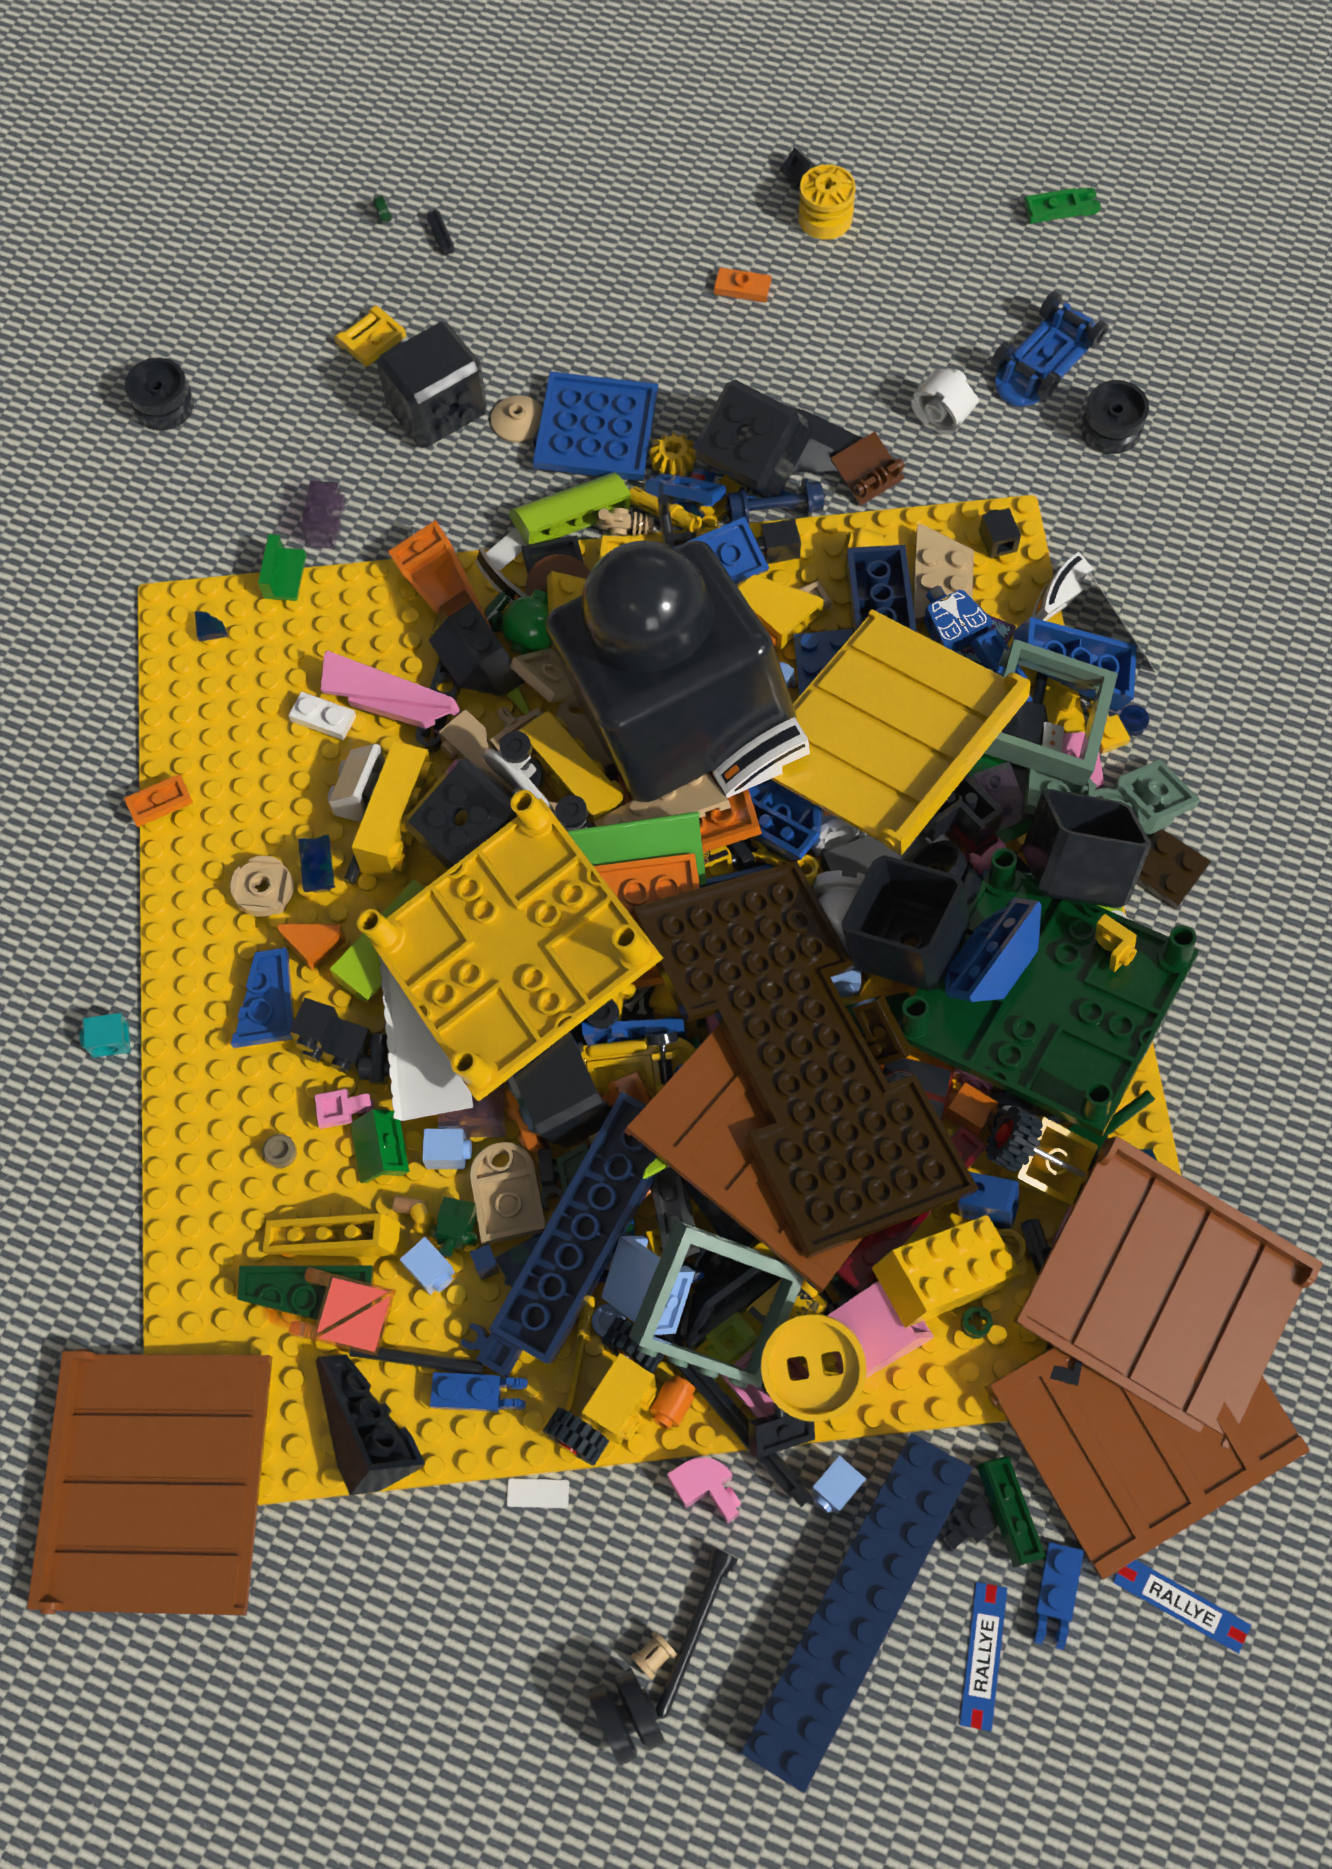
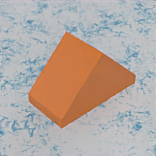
[278,924,346,970]

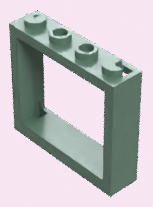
[984,639,1118,786]
[629,1220,804,1389]

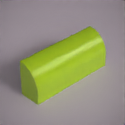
[509,472,631,545]
[330,879,424,1002]

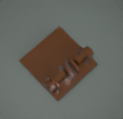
[830,431,905,506]

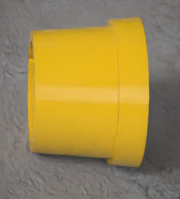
[761,1314,866,1422]

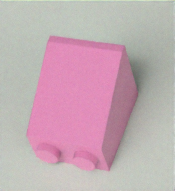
[827,1281,934,1378]

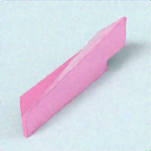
[321,651,460,729]

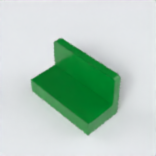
[258,534,307,601]
[351,1109,409,1183]

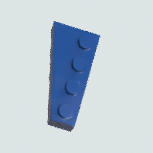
[1013,617,1137,712]

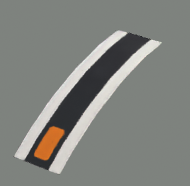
[476,545,529,603]

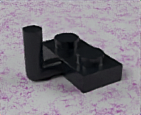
[748,1383,815,1459]

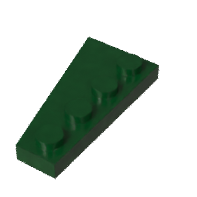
[237,1265,374,1326]

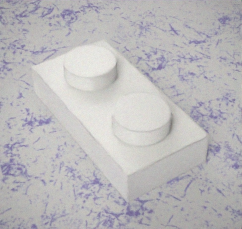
[288,692,356,740]

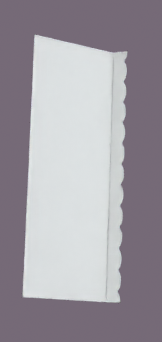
[379,955,473,1121]

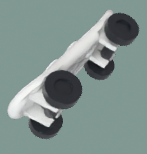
[483,731,594,831]

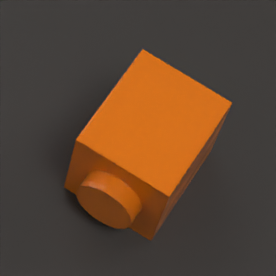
[944,1082,998,1138]

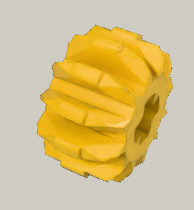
[650,431,697,477]

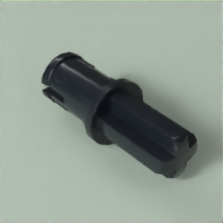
[1021,1218,1052,1276]

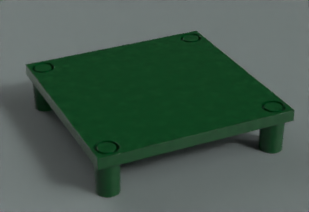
[898,848,1199,1137]

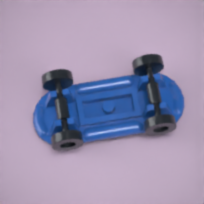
[991,291,1109,407]

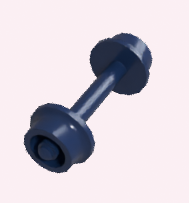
[724,479,826,524]

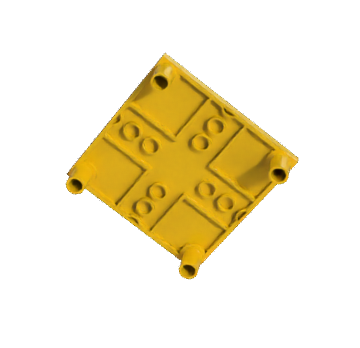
[357,790,663,1101]

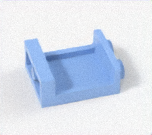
[601,1236,695,1335]

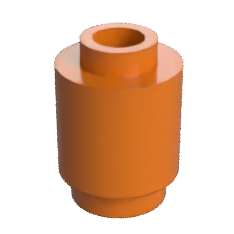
[649,1375,696,1430]

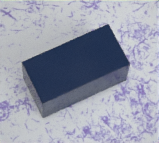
[470,1244,500,1281]

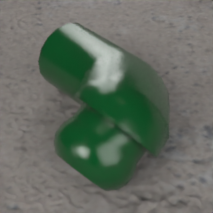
[484,592,510,632]

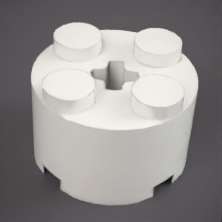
[911,369,979,435]

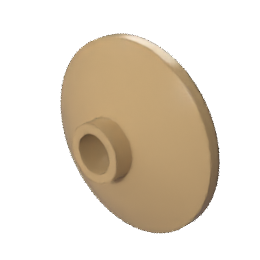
[491,395,543,443]

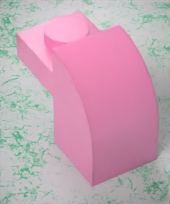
[667,1458,741,1524]

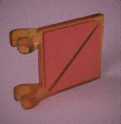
[289,1267,396,1356]

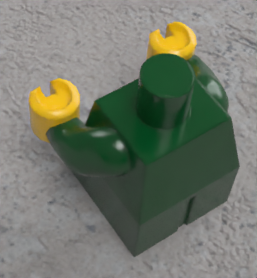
[428,1197,480,1257]

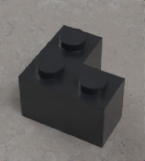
[922,774,1004,846]
[289,998,371,1073]

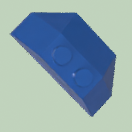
[749,779,821,862]
[944,897,1041,1002]

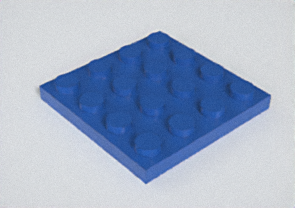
[533,371,658,481]

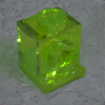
[705,1311,758,1364]

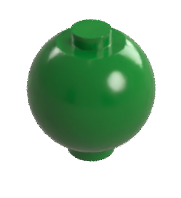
[501,589,552,655]

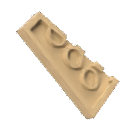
[594,773,731,827]

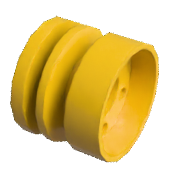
[798,164,856,240]

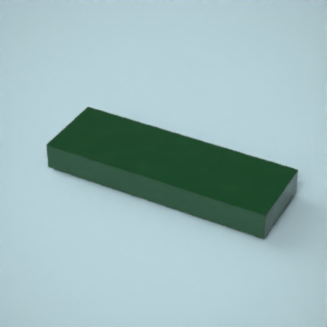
[976,1456,1046,1568]

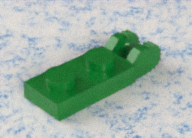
[1023,187,1101,224]

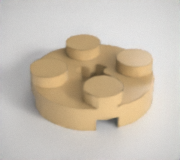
[230,856,294,917]

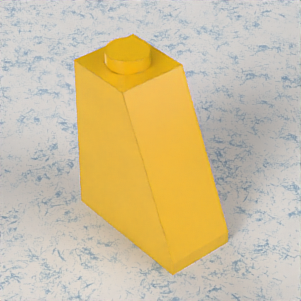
[737,575,824,650]

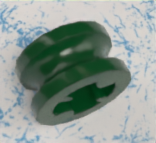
[961,1306,993,1339]

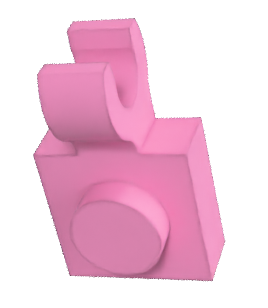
[315,1089,375,1129]

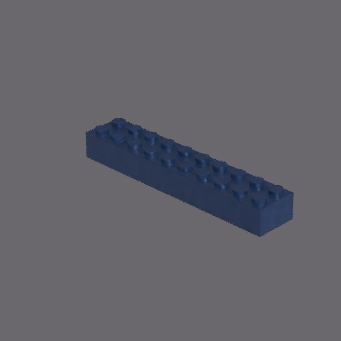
[740,1432,973,1794]

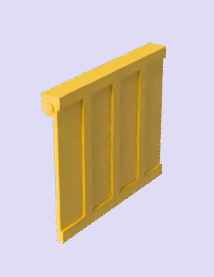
[771,609,1030,856]

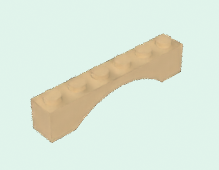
[439,709,587,821]

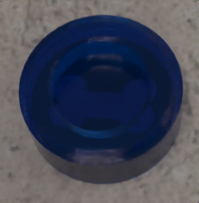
[1119,705,1149,736]

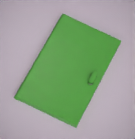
[567,811,707,885]

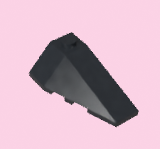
[788,406,863,475]

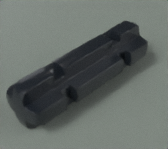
[426,209,455,256]

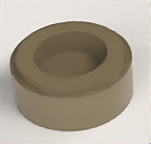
[263,1134,297,1168]

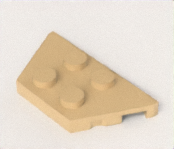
[913,524,974,625]

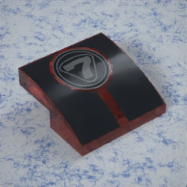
[883,1058,954,1123]

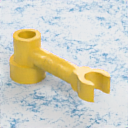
[750,838,819,888]

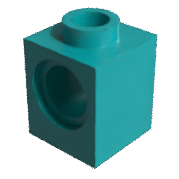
[79,1013,131,1058]

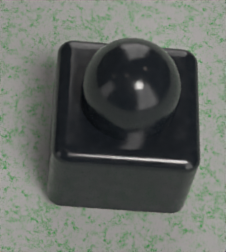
[545,540,796,802]

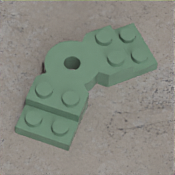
[1023,759,1201,834]

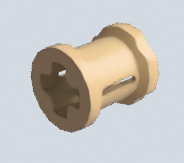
[630,1630,677,1680]

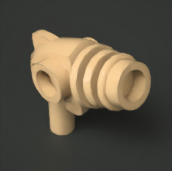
[596,508,654,537]

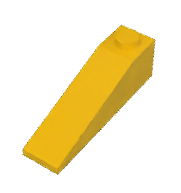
[262,1213,400,1257]

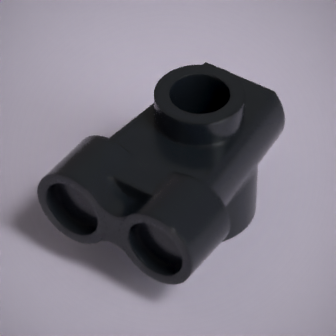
[358,1033,390,1085]

